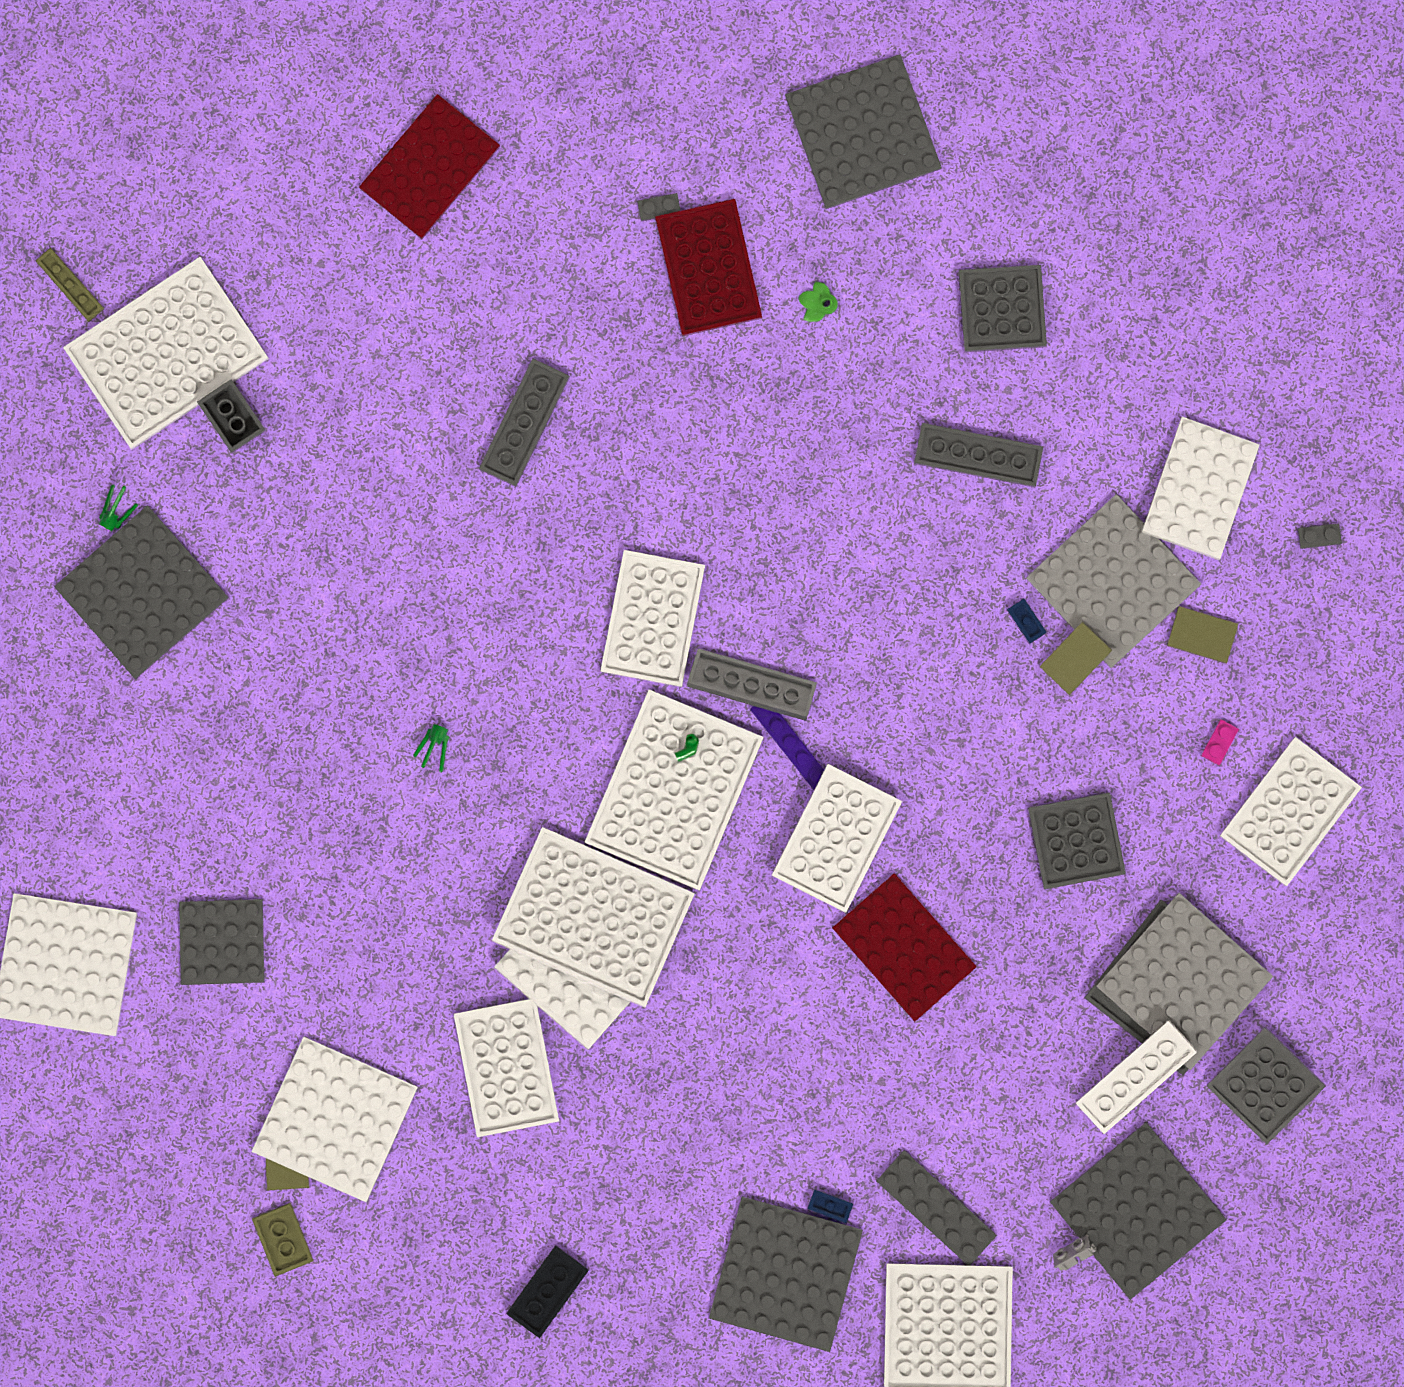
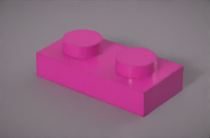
[1201,719,1239,766]

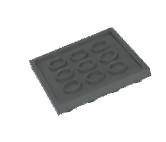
[959,265,1047,353]
[1028,792,1126,890]
[179,899,265,985]
[1207,1026,1326,1144]

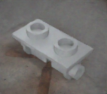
[1053,1234,1097,1271]

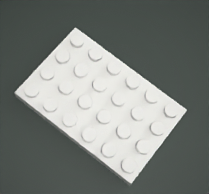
[1141,417,1259,560]
[601,550,705,687]
[1220,737,1362,886]
[772,764,902,913]
[494,949,630,1050]
[454,999,559,1137]

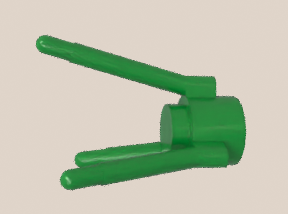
[98,485,138,531]
[413,724,449,773]

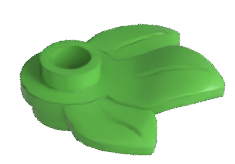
[798,282,838,322]

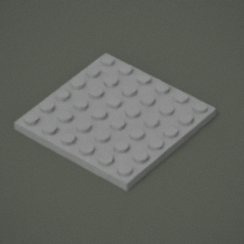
[1026,494,1201,669]
[1096,893,1273,1070]

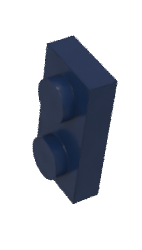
[1006,599,1047,645]
[807,1189,853,1224]

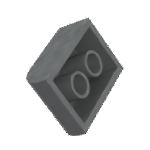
[197,379,266,454]

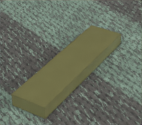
[35,247,104,322]

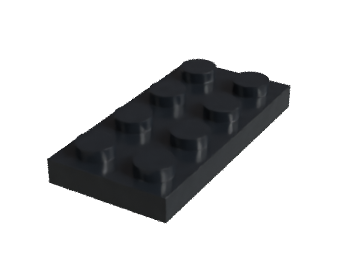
[506,1245,589,1339]

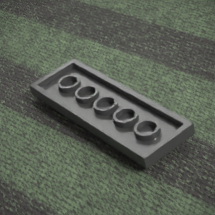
[479,358,570,487]
[914,423,1044,488]
[686,648,817,721]
[876,1150,997,1266]

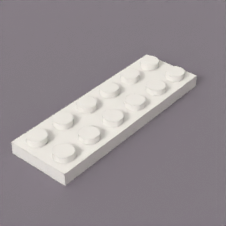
[1076,1020,1197,1134]

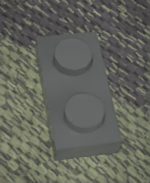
[637,193,681,222]
[1298,523,1342,549]

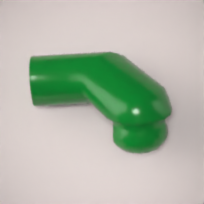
[674,733,699,762]

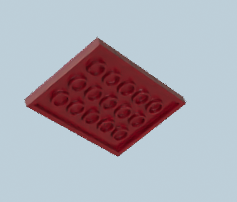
[359,94,500,239]
[655,199,762,337]
[832,873,977,1022]

